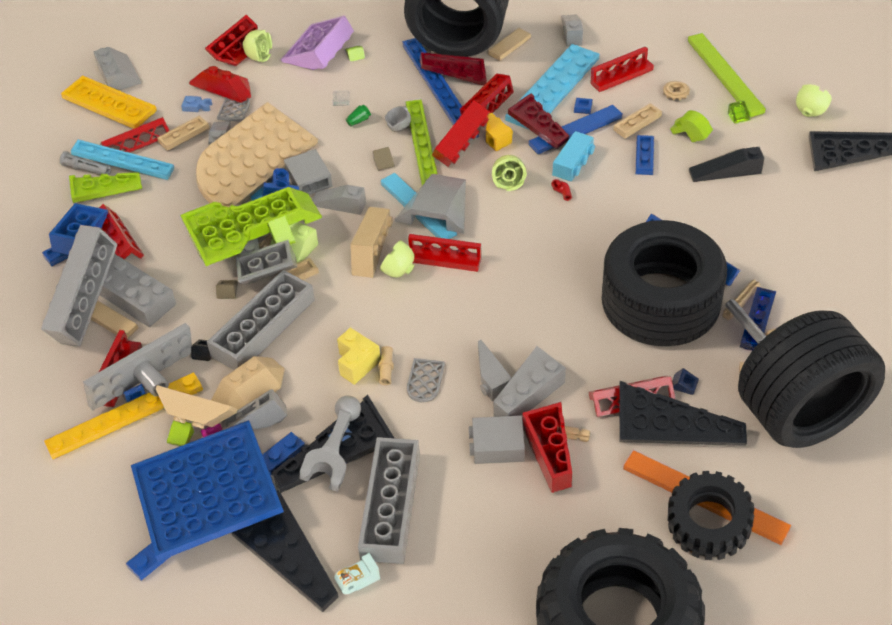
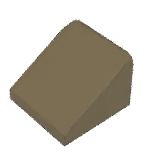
[373,147,395,171]
[216,280,238,299]

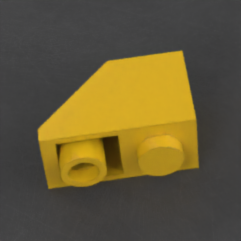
[486,113,513,151]

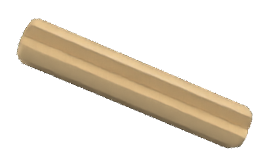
[722,280,760,320]

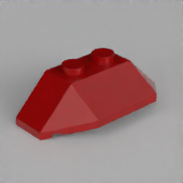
[205,14,258,66]
[189,66,251,103]

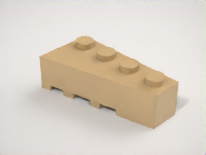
[351,207,393,278]

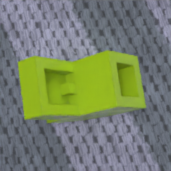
[670,110,713,142]

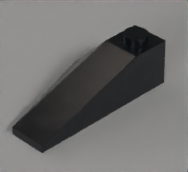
[689,146,764,182]

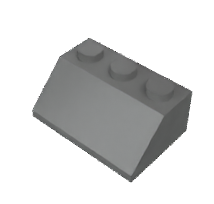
[93,47,141,90]
[235,240,297,285]

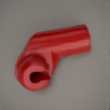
[551,179,572,201]

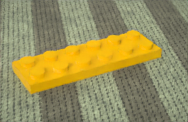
[61,75,157,129]

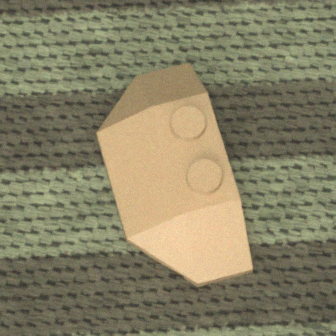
[211,356,285,410]
[156,385,238,429]

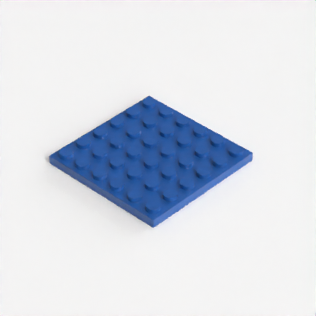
[131,420,284,561]

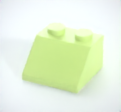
[270,222,318,263]

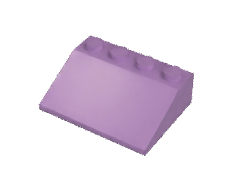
[281,15,354,70]

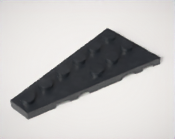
[809,131,892,171]
[272,394,394,493]
[232,490,339,612]

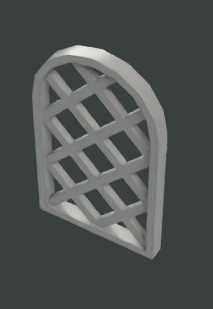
[217,98,250,122]
[407,358,445,402]

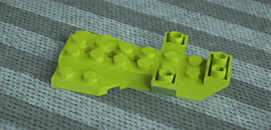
[180,187,322,266]

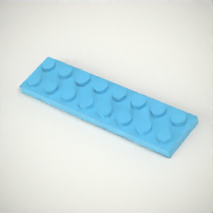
[505,44,600,130]

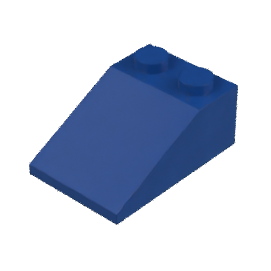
[49,203,108,255]

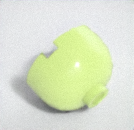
[243,30,272,62]
[796,84,832,117]
[491,155,527,191]
[380,240,415,278]

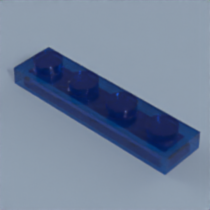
[740,287,776,351]

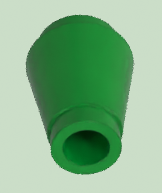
[345,104,371,127]

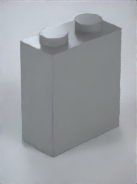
[284,149,333,195]
[469,416,525,464]

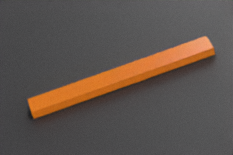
[623,450,791,545]

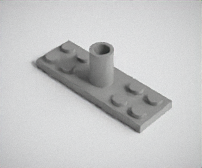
[83,323,192,411]

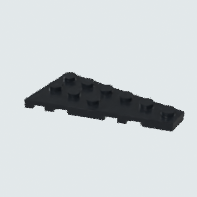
[619,381,747,446]

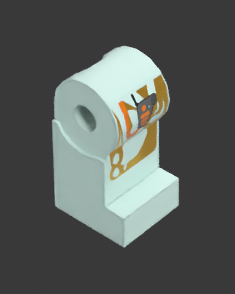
[334,553,380,594]

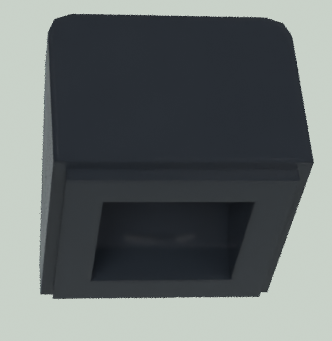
[191,339,212,361]

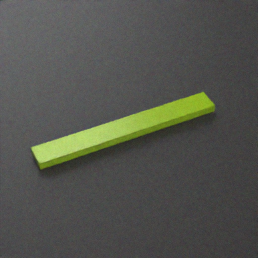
[688,33,766,117]
[405,99,438,185]

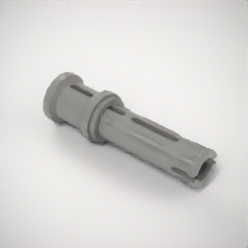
[60,151,111,175]

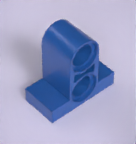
[262,168,299,197]

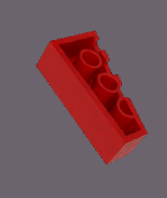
[522,402,572,493]

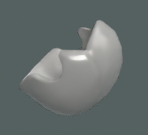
[385,106,411,131]

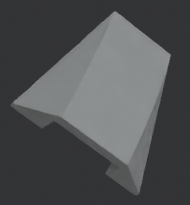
[395,174,466,234]

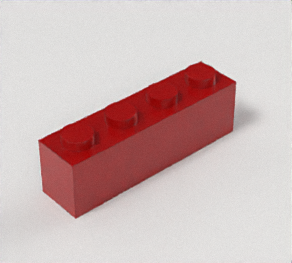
[432,100,490,167]

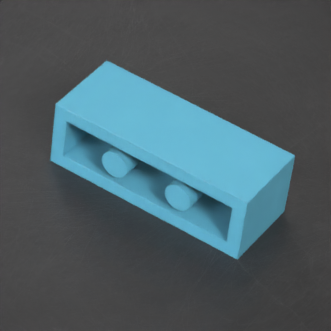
[552,131,595,182]

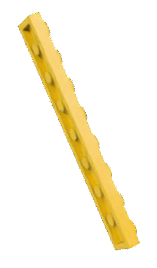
[44,372,203,459]

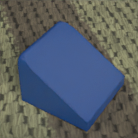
[123,384,146,402]

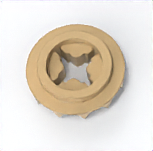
[663,81,690,101]

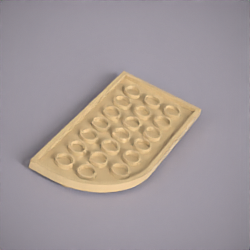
[196,102,318,207]

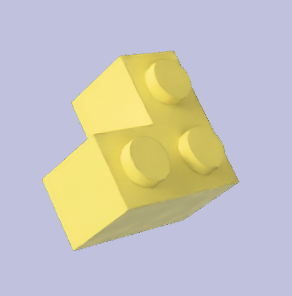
[337,327,381,385]

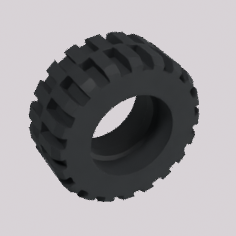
[667,471,755,560]

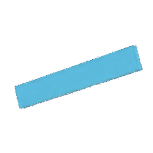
[71,139,174,180]
[380,173,457,239]

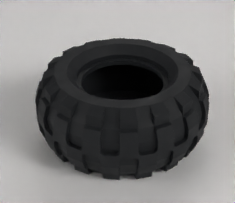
[536,528,705,625]

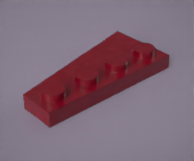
[420,52,487,86]
[508,93,569,149]

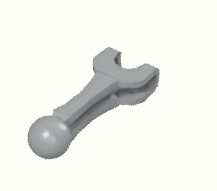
[299,395,361,492]

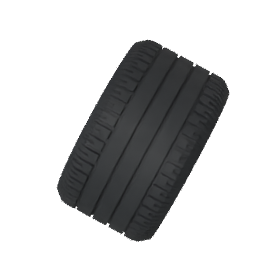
[404,0,509,57]
[601,220,727,346]
[738,310,885,448]

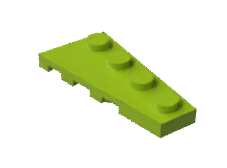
[69,172,142,203]

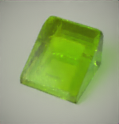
[728,101,750,123]

